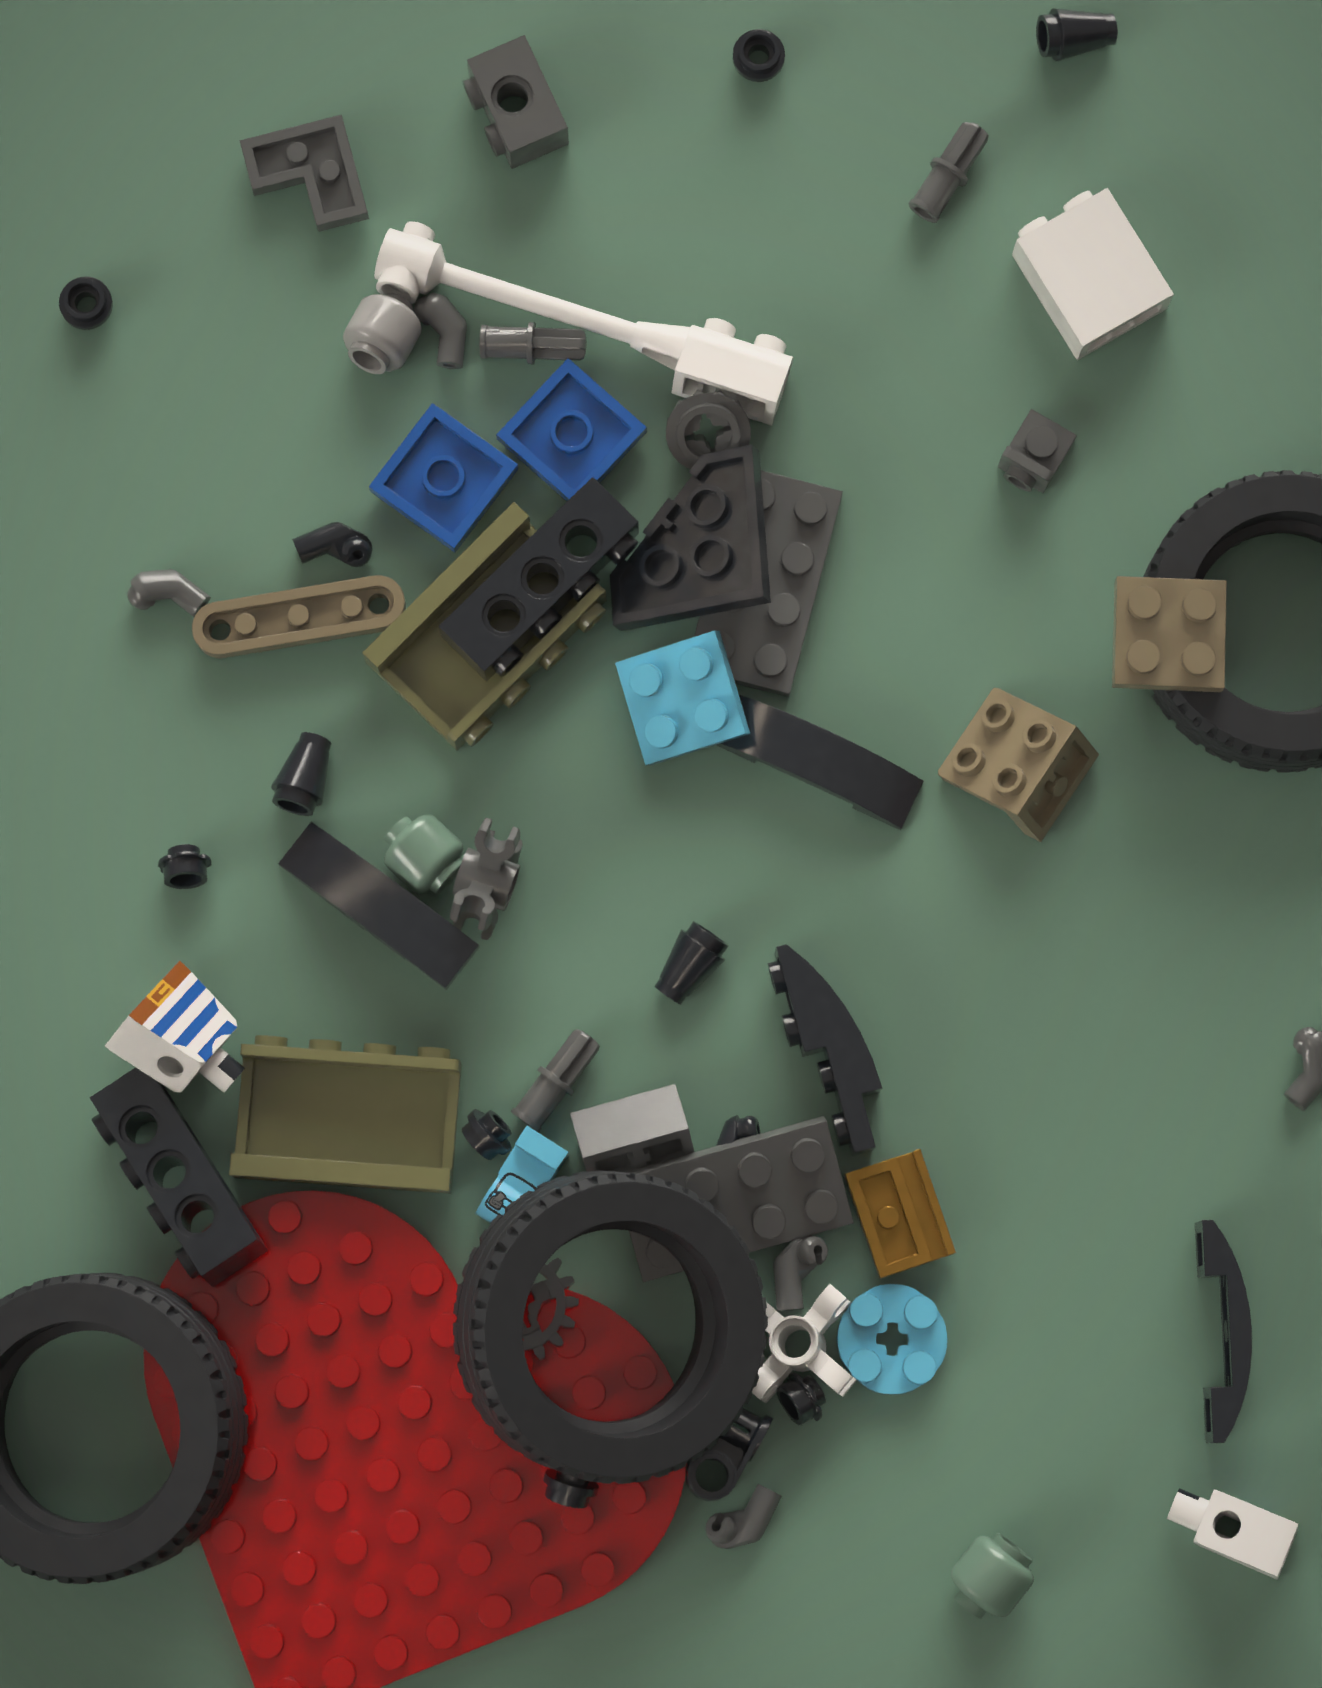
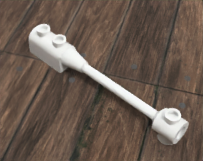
[374,222,794,426]

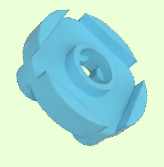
[837,1284,947,1395]

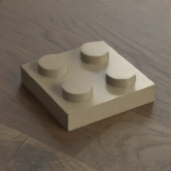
[1112,576,1227,692]

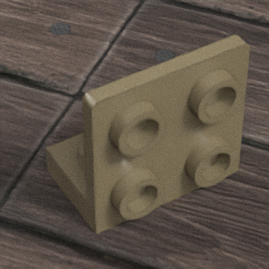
[938,688,1099,842]

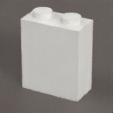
[1012,188,1174,360]

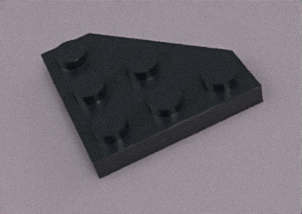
[610,444,771,631]

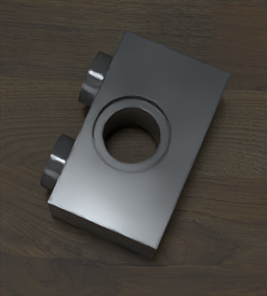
[463,35,569,169]

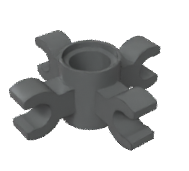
[450,818,523,940]

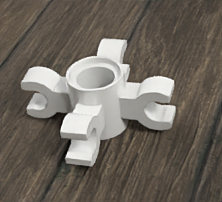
[752,1284,857,1403]

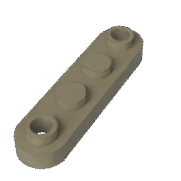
[192,575,406,658]

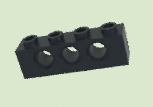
[439,477,639,682]
[90,1067,269,1287]

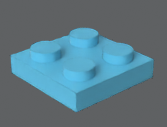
[615,630,750,765]

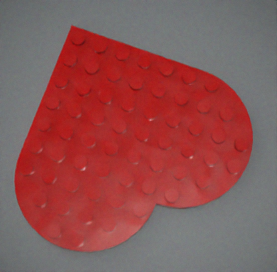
[143,1190,687,1688]

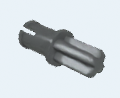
[909,122,989,223]
[479,322,587,365]
[511,1029,600,1133]

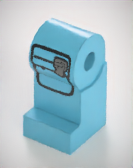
[475,1126,569,1224]

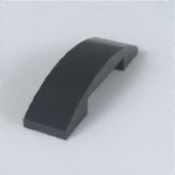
[716,695,924,830]
[1195,1220,1252,1443]

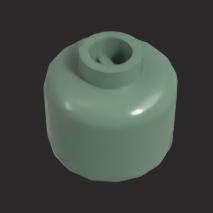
[384,814,464,895]
[951,1533,1034,1619]

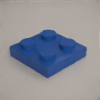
[496,358,647,501]
[369,403,519,553]

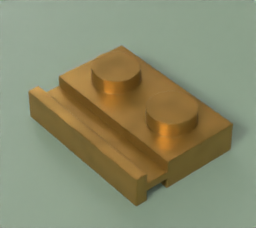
[844,1149,956,1279]

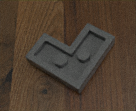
[239,114,369,232]

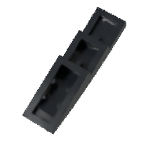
[278,821,480,990]

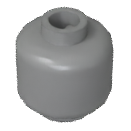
[343,293,421,374]

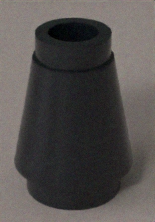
[1036,8,1118,61]
[271,732,332,816]
[654,921,729,1005]

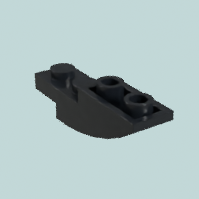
[768,944,882,1156]

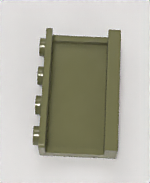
[362,502,607,751]
[229,1035,462,1194]

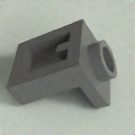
[998,409,1077,493]

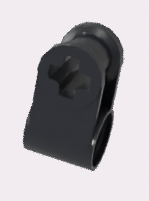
[686,1407,773,1501]

